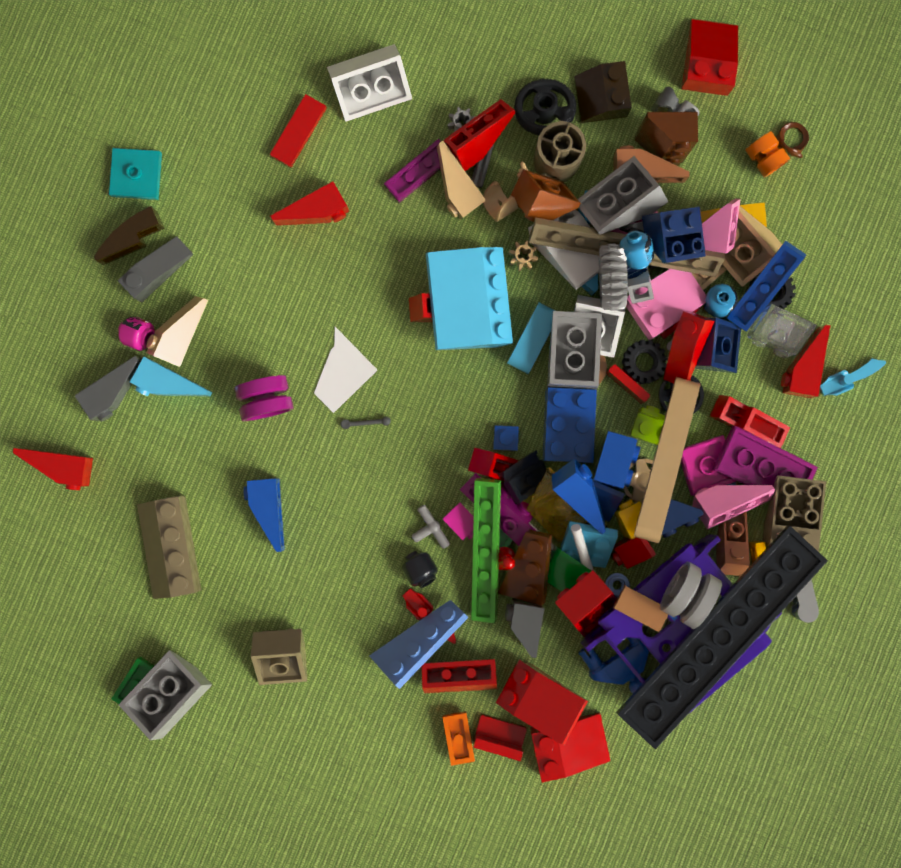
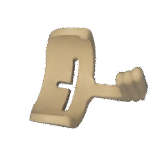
[483,161,528,222]

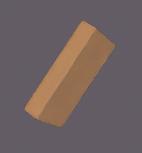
[613,585,668,632]

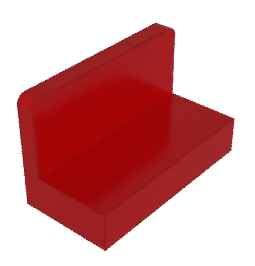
[473,714,527,761]

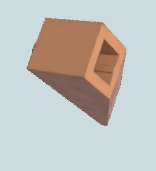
[716,511,750,576]

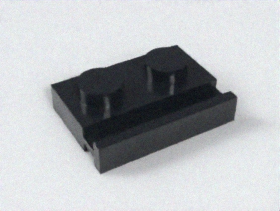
[498,450,552,504]

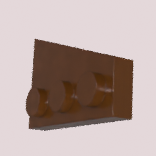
[498,529,552,606]

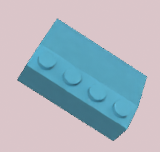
[425,247,513,350]

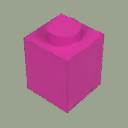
[443,502,474,540]

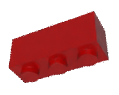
[422,659,497,693]

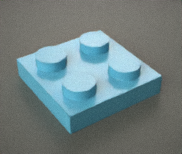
[560,521,618,568]

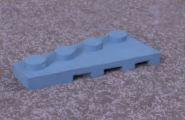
[369,600,468,689]

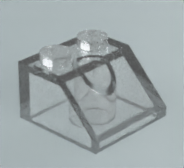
[746,304,816,358]

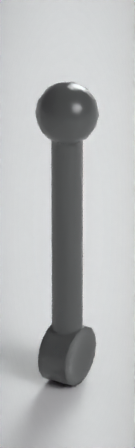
[341,416,391,429]

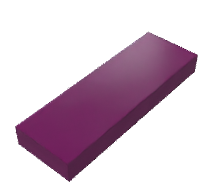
[384,139,441,203]

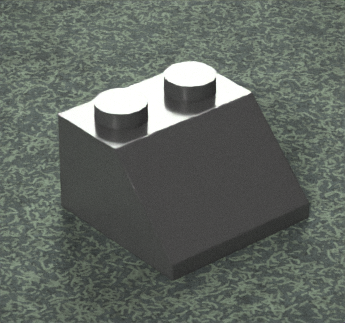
[505,598,544,658]

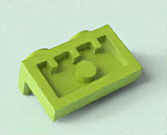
[629,405,665,446]

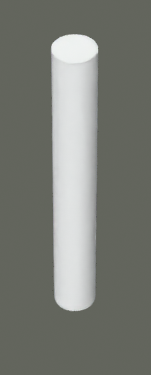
[571,524,593,571]

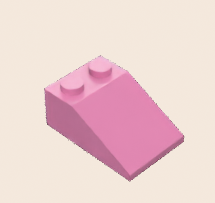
[626,269,706,340]

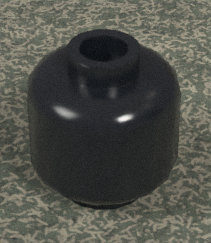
[402,551,438,588]

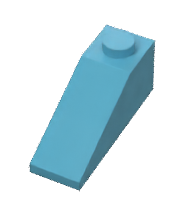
[130,357,213,397]

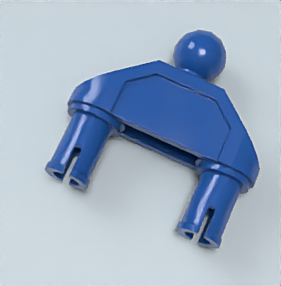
[578,637,649,694]

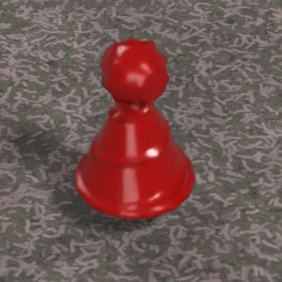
[498,547,515,570]

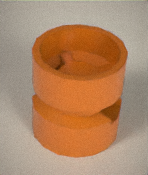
[745,131,790,178]

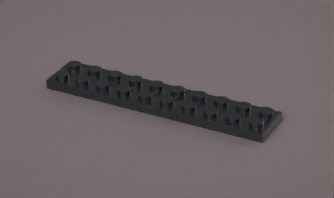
[616,525,828,750]

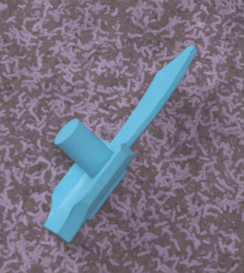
[820,359,886,396]

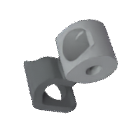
[651,87,700,116]

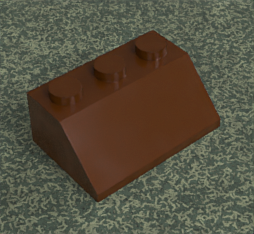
[635,112,698,166]

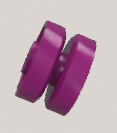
[234,375,294,422]

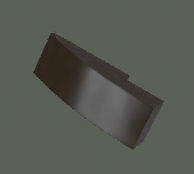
[94,206,165,265]

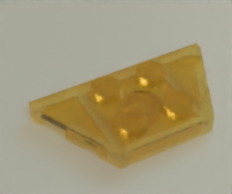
[527,467,609,542]

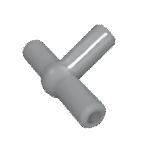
[411,505,450,549]

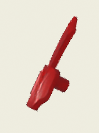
[402,588,456,644]

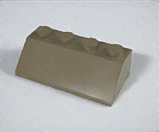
[137,496,201,599]

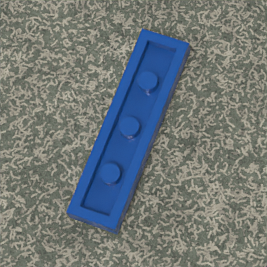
[727,240,806,332]

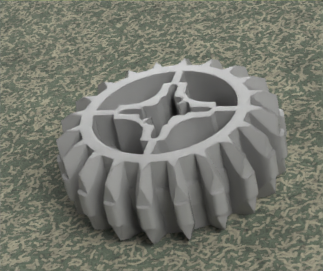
[599,243,628,311]

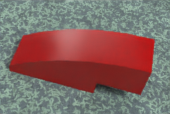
[710,395,791,448]

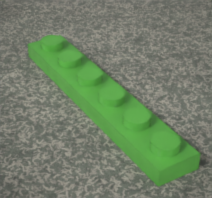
[471,478,501,623]

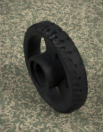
[514,78,576,136]

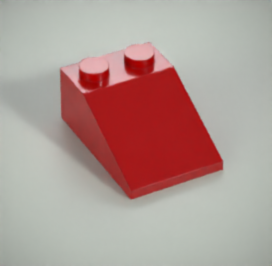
[681,19,738,96]
[555,570,617,637]
[496,660,588,745]
[529,713,610,783]

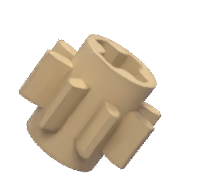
[509,241,538,271]

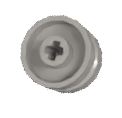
[660,561,722,629]

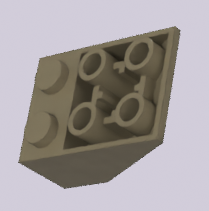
[762,476,826,552]

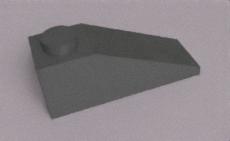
[118,236,194,303]
[75,356,142,422]

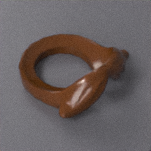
[775,122,809,158]

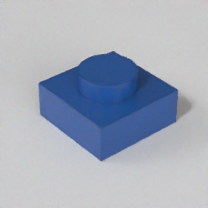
[493,426,519,451]

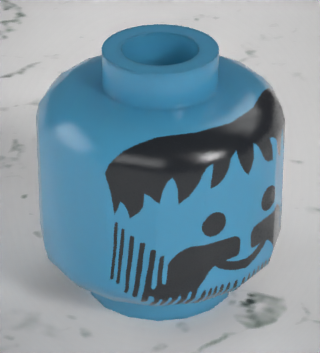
[620,231,654,270]
[704,284,738,318]

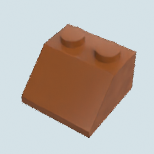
[511,169,581,222]

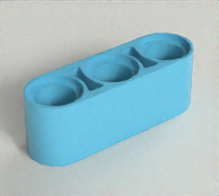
[507,302,555,374]

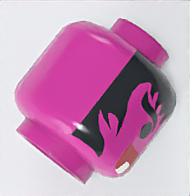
[118,316,155,351]

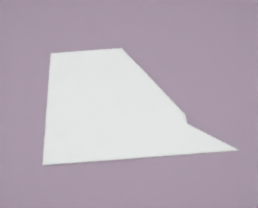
[314,327,377,413]

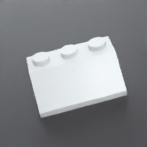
[327,44,412,121]

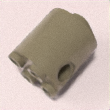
[533,121,586,182]

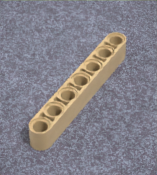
[634,377,700,543]

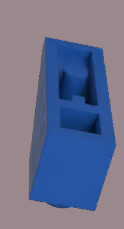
[552,458,606,534]
[244,479,285,552]

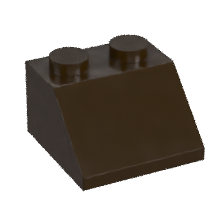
[574,61,632,123]

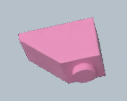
[702,198,740,253]

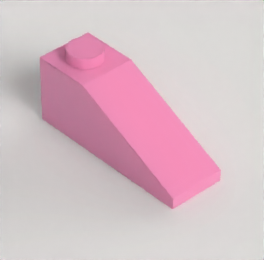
[692,485,775,529]

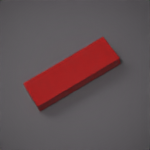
[270,94,327,168]

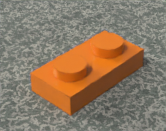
[442,711,475,766]

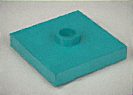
[109,148,162,200]

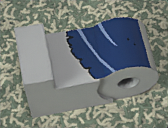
[627,266,654,304]
[792,580,819,623]

